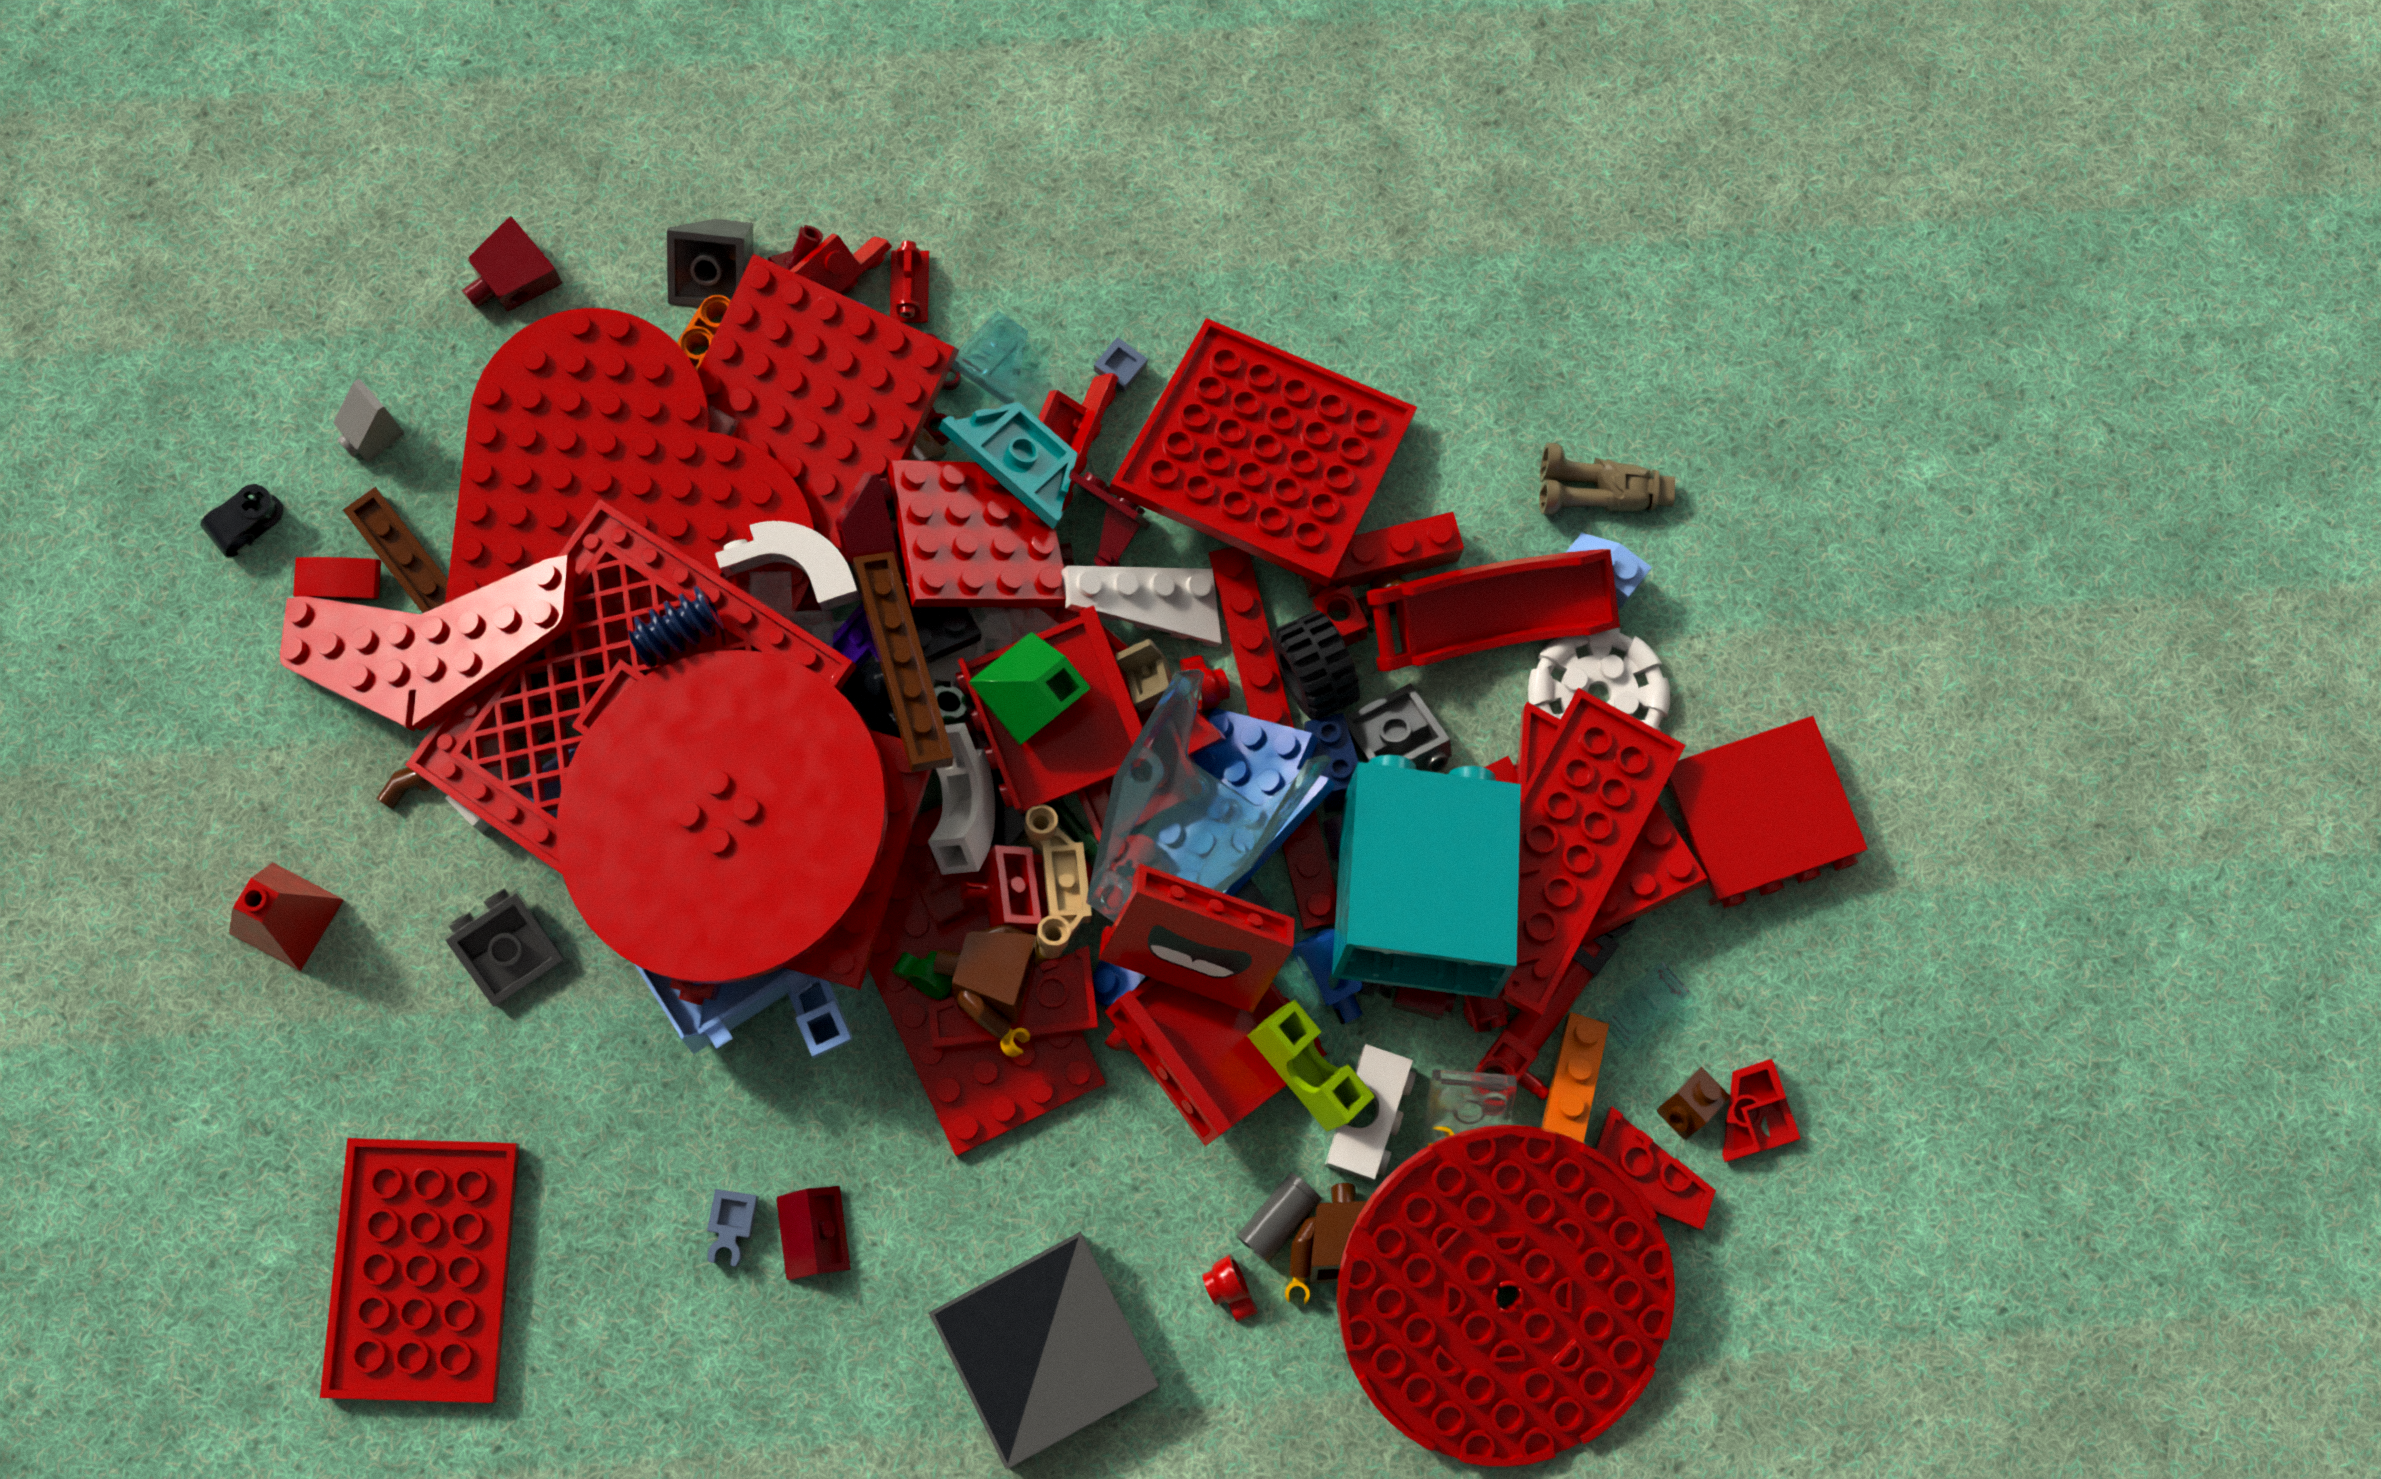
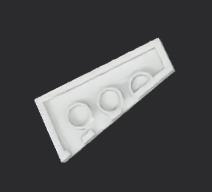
[1061,566,1222,647]

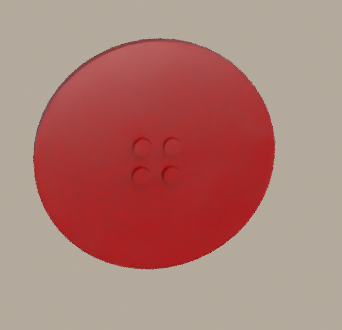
[556,650,889,984]

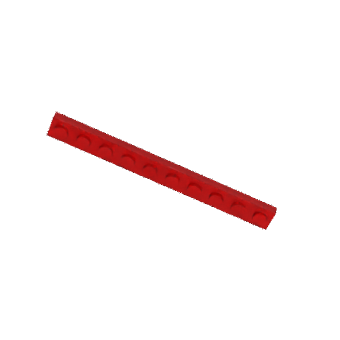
[1208,547,1337,931]

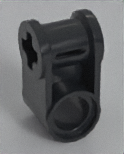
[200,484,283,558]

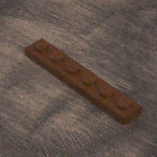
[853,551,954,773]

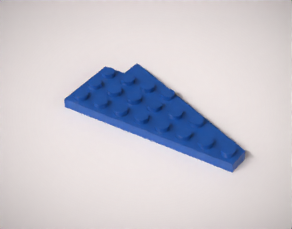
[1092,708,1335,1008]

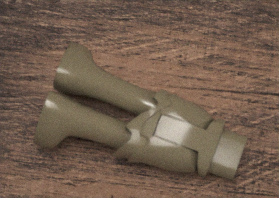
[1539,442,1675,515]

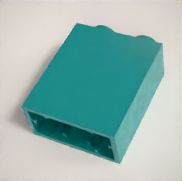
[1332,755,1521,999]

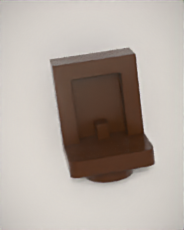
[1657,1066,1731,1139]

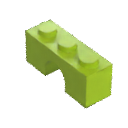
[1247,1000,1375,1132]

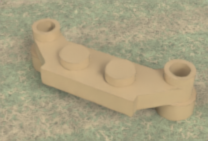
[1024,804,1092,959]

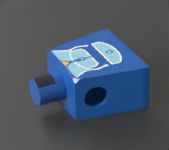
[1291,929,1363,1025]

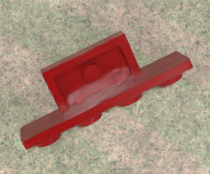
[790,233,892,294]
[1038,373,1119,512]

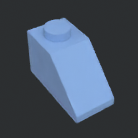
[1566,533,1652,609]

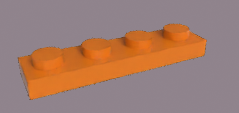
[1541,1012,1609,1143]

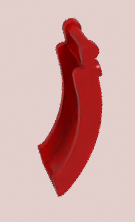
[1366,549,1620,671]

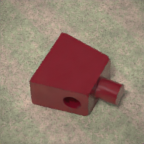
[461,216,562,312]

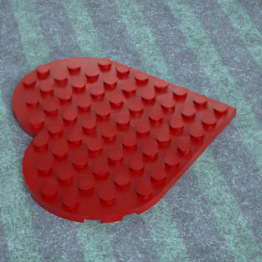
[445,308,816,665]

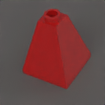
[229,862,344,971]

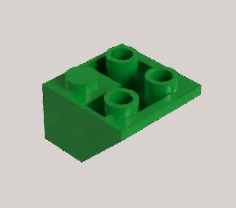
[968,632,1091,746]

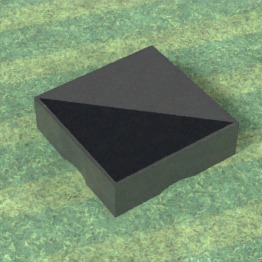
[928,1231,1159,1470]

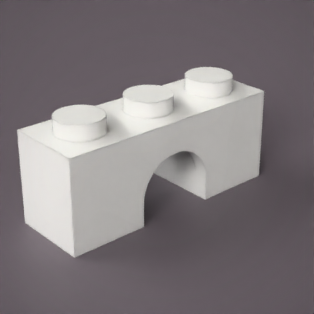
[1324,1044,1416,1182]

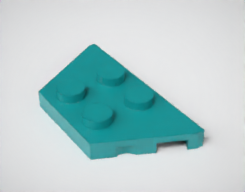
[939,402,1078,529]

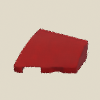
[1722,1059,1801,1162]

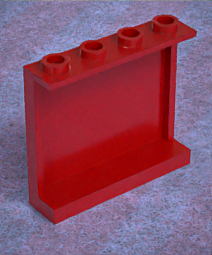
[955,605,1156,815]
[1663,716,1868,909]
[1105,978,1327,1147]

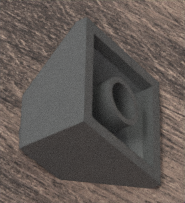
[667,219,753,307]

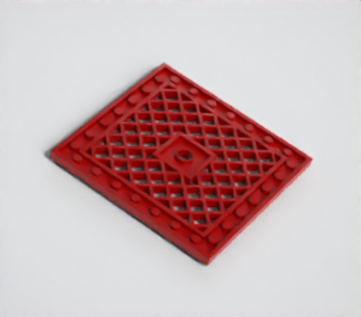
[405,499,857,874]

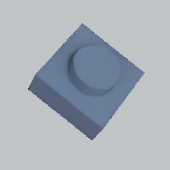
[1094,337,1148,393]

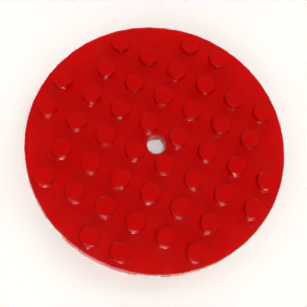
[1337,1125,1675,1467]

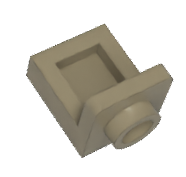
[1115,639,1177,713]

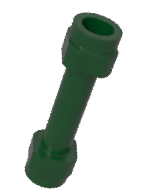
[1048,799,1104,862]

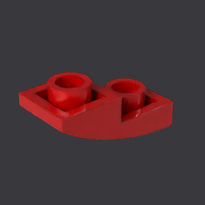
[293,557,381,600]

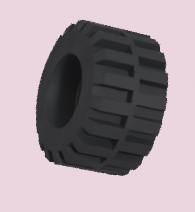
[1272,610,1360,720]

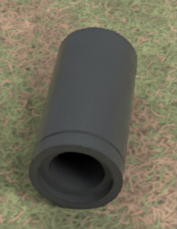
[1236,1172,1322,1264]

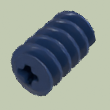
[628,585,724,668]

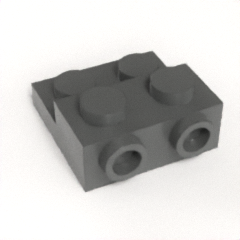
[1345,683,1452,772]
[445,888,564,1007]

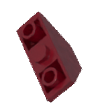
[835,471,907,587]

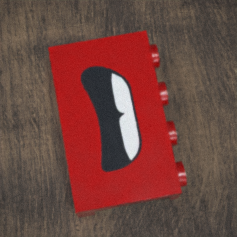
[1099,863,1295,1013]

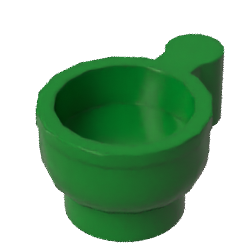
[892,951,953,1001]

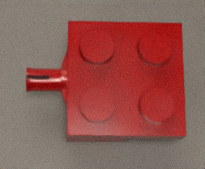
[960,845,1048,936]

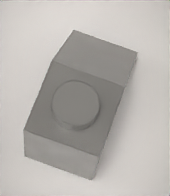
[333,379,405,463]

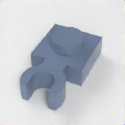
[707,1189,759,1267]

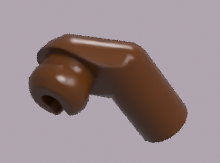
[376,767,433,810]

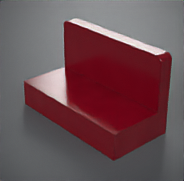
[776,1186,851,1280]

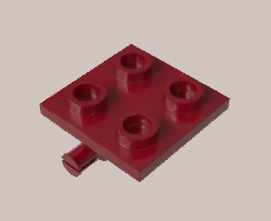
[1069,471,1151,567]

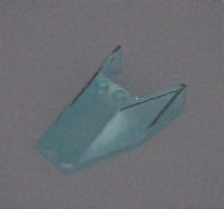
[1086,669,1332,922]

